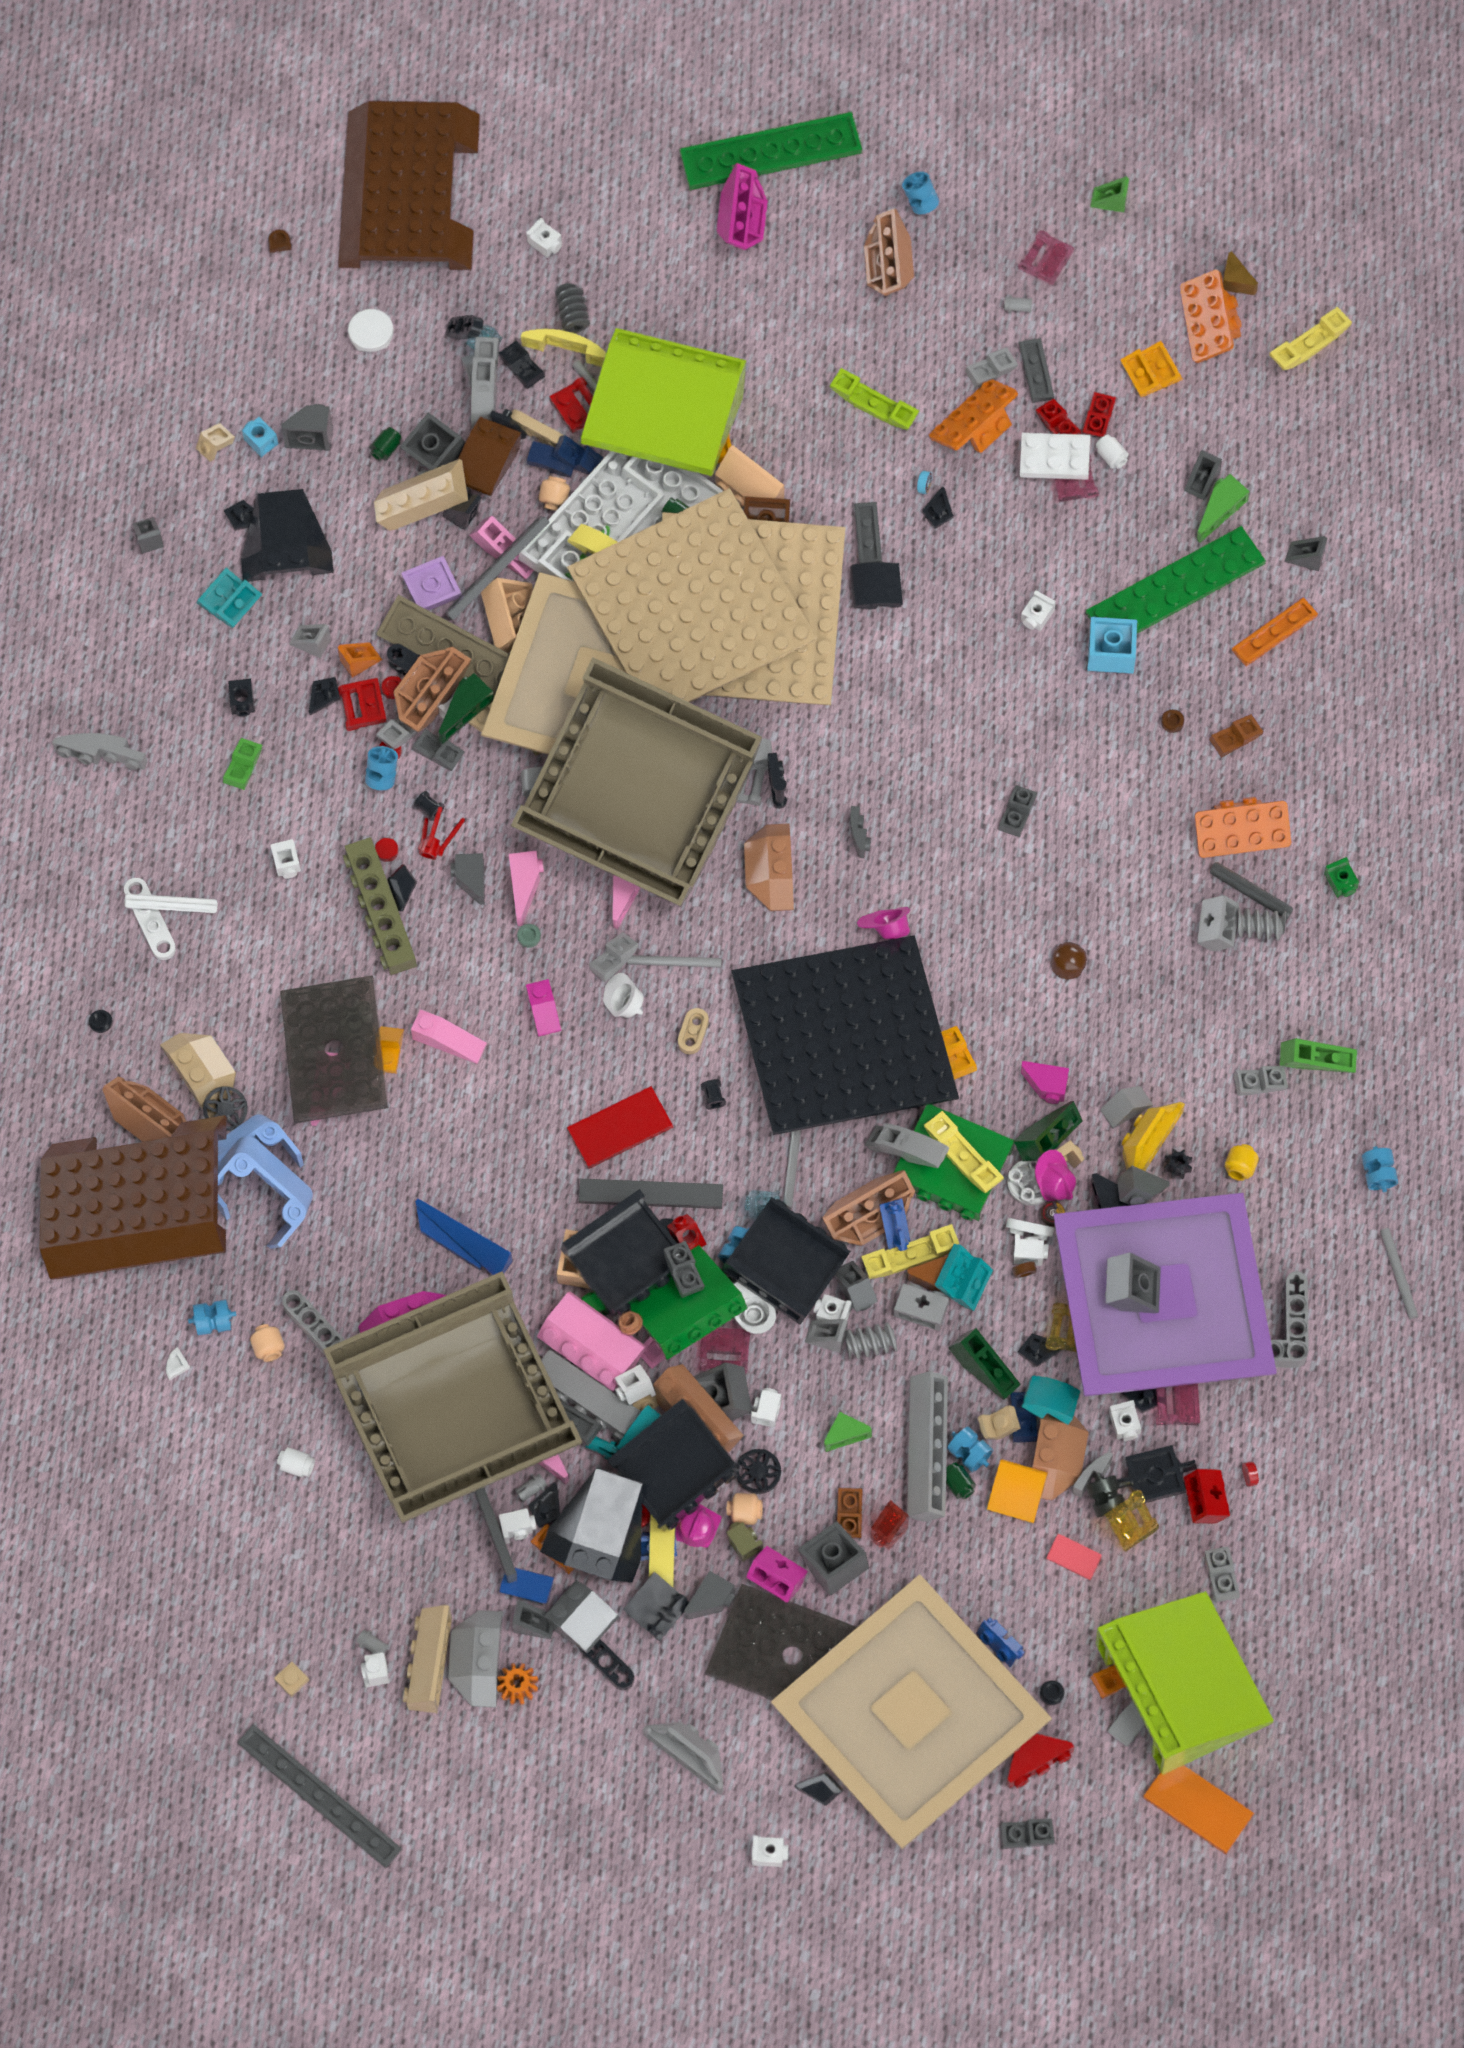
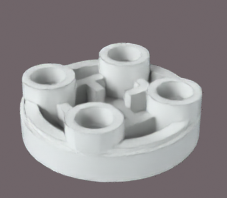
[348,309,393,352]
[1007,1161,1047,1206]

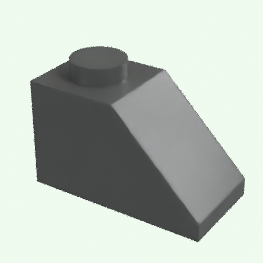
[451,853,485,905]
[1117,1166,1170,1205]
[834,1261,878,1312]
[684,1571,737,1620]

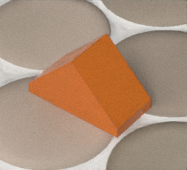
[338,642,382,678]

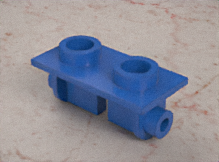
[879,1198,911,1251]
[976,1618,1025,1668]

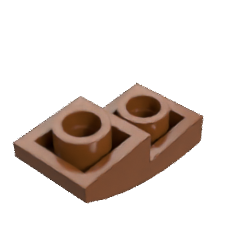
[837,1487,863,1538]

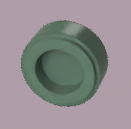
[517,924,541,948]

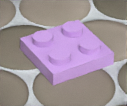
[401,556,461,611]

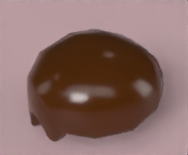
[1050,942,1087,980]

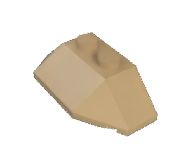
[160,1033,236,1118]

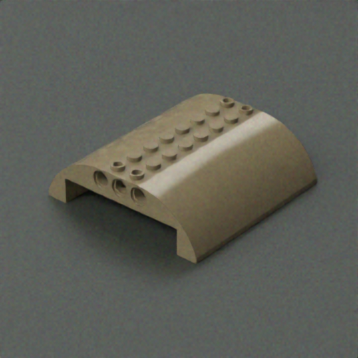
[511,657,762,907]
[323,1271,583,1523]

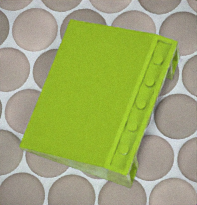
[581,328,747,476]
[1096,1591,1274,1775]

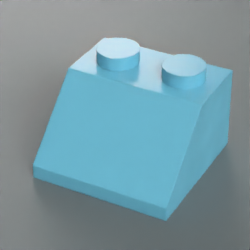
[1087,617,1137,674]

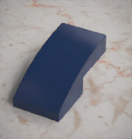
[552,435,604,475]
[526,441,574,478]
[1010,1392,1038,1443]

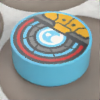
[917,470,932,494]

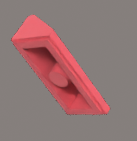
[1046,1534,1102,1581]

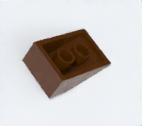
[459,417,521,496]
[744,496,790,523]

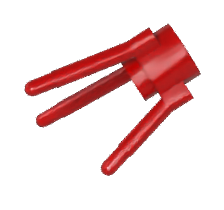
[418,807,465,860]

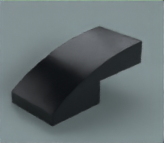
[498,341,545,389]

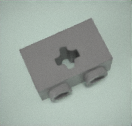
[1197,895,1239,951]
[894,1283,949,1331]

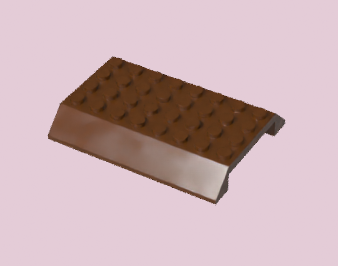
[338,100,480,270]
[39,1115,227,1280]

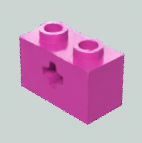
[746,1546,808,1603]

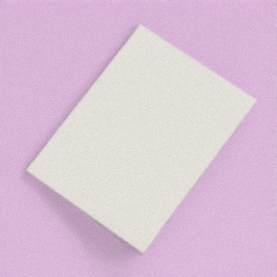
[518,451,740,582]

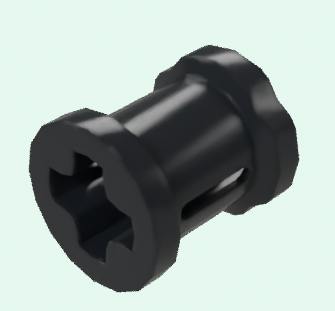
[413,791,445,821]
[701,1079,726,1110]

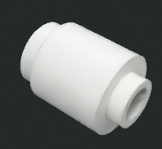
[1096,435,1128,469]
[277,1447,315,1477]

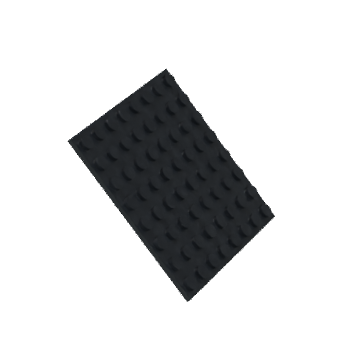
[731,935,959,1135]

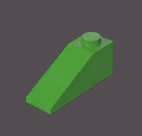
[1197,474,1250,543]
[1280,1038,1357,1073]

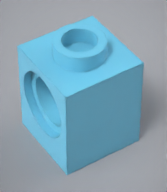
[242,417,279,457]

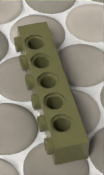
[342,837,417,976]

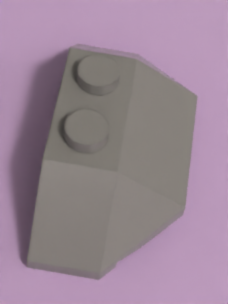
[448,1610,503,1708]
[642,1722,724,1795]

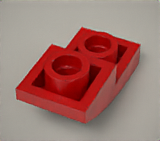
[1082,392,1116,438]
[1035,398,1082,435]

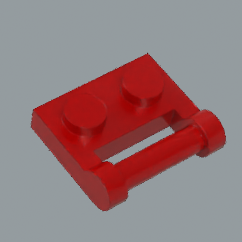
[549,377,593,434]
[338,678,387,731]

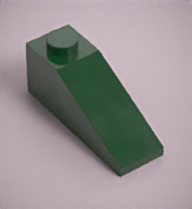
[438,673,494,744]
[1013,1101,1083,1161]
[948,1328,1021,1400]

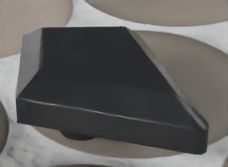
[490,409,527,439]
[922,487,954,529]
[223,500,254,530]
[309,677,340,715]
[387,864,417,912]
[1018,1333,1066,1367]
[1121,1388,1164,1413]
[528,1482,560,1528]
[795,1772,843,1806]

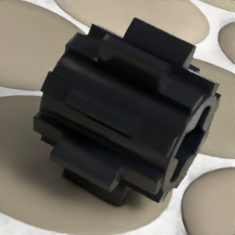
[1164,1149,1193,1180]

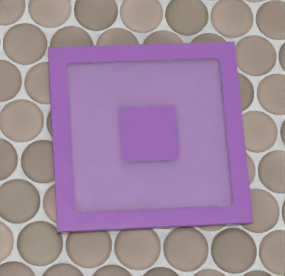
[1053,1193,1277,1397]

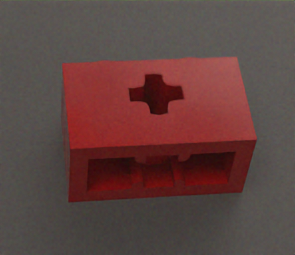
[1184,1469,1230,1524]

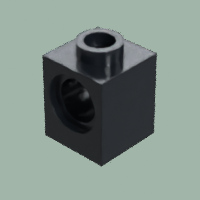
[228,678,255,717]

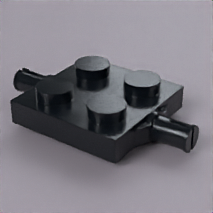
[1117,1445,1197,1505]

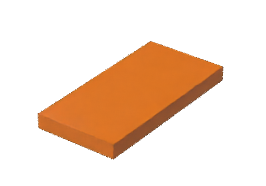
[1143,1765,1254,1854]

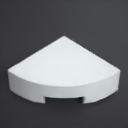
[166,1347,190,1381]

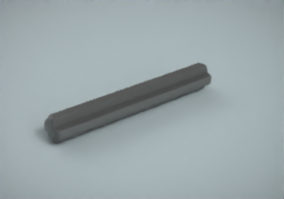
[1210,862,1293,919]

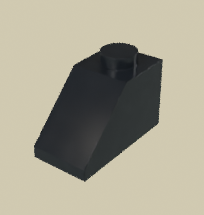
[442,493,481,530]
[1091,1173,1130,1209]

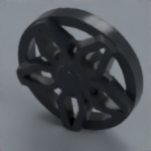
[203,1086,248,1131]
[736,1449,781,1494]

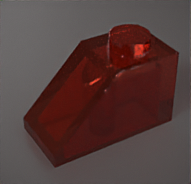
[871,1500,909,1550]

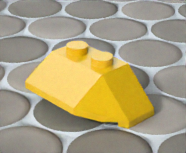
[1121,1102,1185,1171]

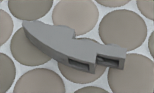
[471,337,499,429]
[52,733,148,770]
[865,1123,950,1168]

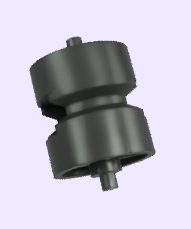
[1085,1472,1127,1520]

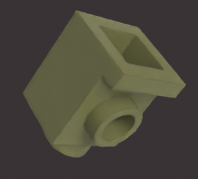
[726,1522,763,1562]

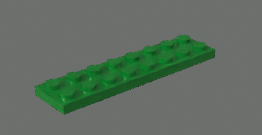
[679,112,862,190]
[1086,526,1266,634]

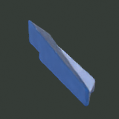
[415,1198,513,1275]

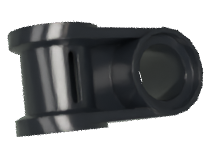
[387,644,420,677]

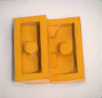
[1120,340,1183,397]
[941,1026,977,1080]
[987,1459,1048,1523]

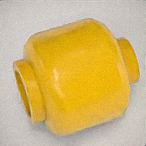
[1224,1144,1259,1181]

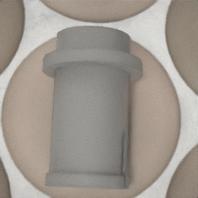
[1004,295,1032,313]
[515,1474,547,1502]
[356,1630,389,1654]

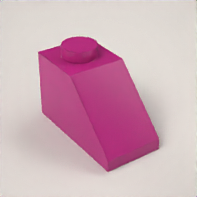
[526,979,561,1037]
[1021,1061,1069,1104]

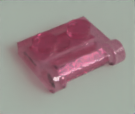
[1018,230,1074,285]
[1054,454,1099,502]
[699,1328,750,1374]
[1156,1383,1200,1426]

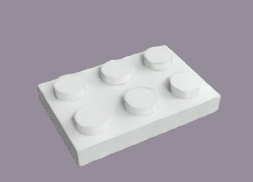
[1020,433,1090,480]

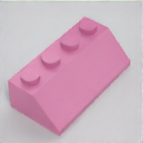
[537,1291,646,1392]

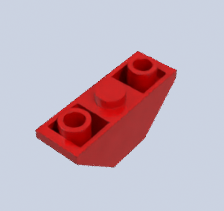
[1007,1734,1075,1789]

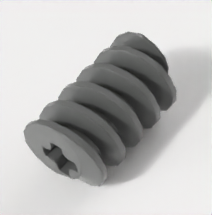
[555,283,590,333]

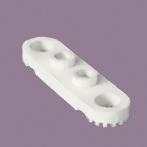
[124,878,176,960]

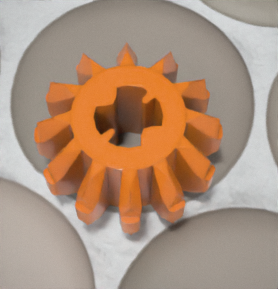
[497,1663,538,1705]

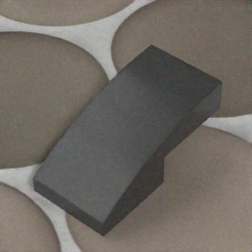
[412,729,465,771]

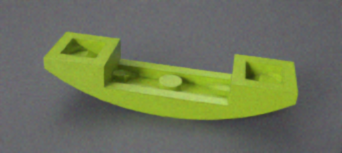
[830,368,920,430]

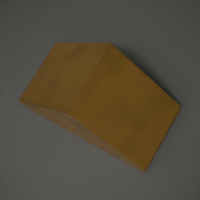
[1223,251,1258,295]

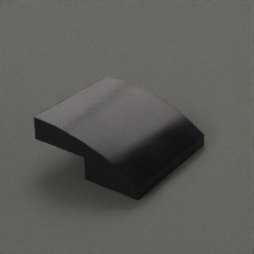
[850,562,903,610]

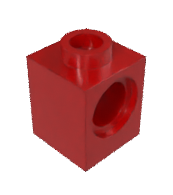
[667,1214,707,1250]

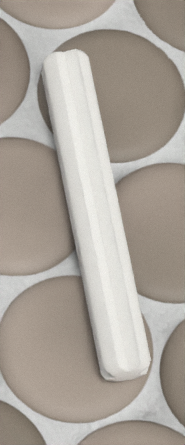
[124,894,218,913]

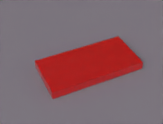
[567,1086,673,1169]

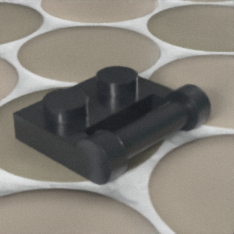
[768,752,787,809]

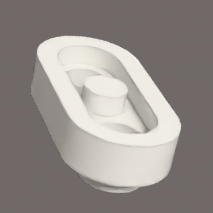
[1006,1218,1054,1241]

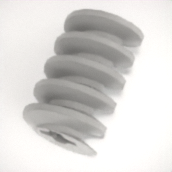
[1237,908,1286,941]
[845,1322,898,1360]

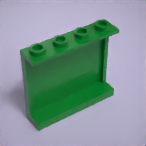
[894,1105,1014,1221]
[628,1245,748,1360]

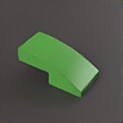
[223,738,262,790]

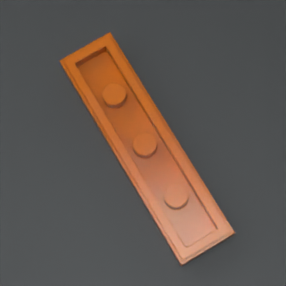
[1232,597,1318,667]

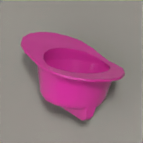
[857,907,910,939]
[1035,1150,1076,1201]
[675,1504,721,1548]

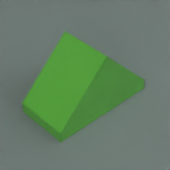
[1090,176,1129,212]
[824,1412,872,1452]

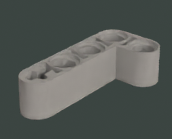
[1271,1271,1309,1368]

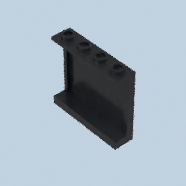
[561,1189,677,1318]
[721,1197,851,1325]
[608,1398,740,1531]

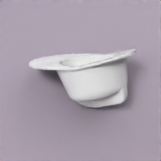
[603,973,644,1018]
[734,1282,776,1334]

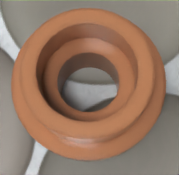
[619,1311,643,1335]

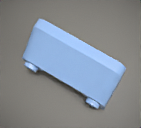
[218,1114,304,1220]
[218,1136,313,1249]

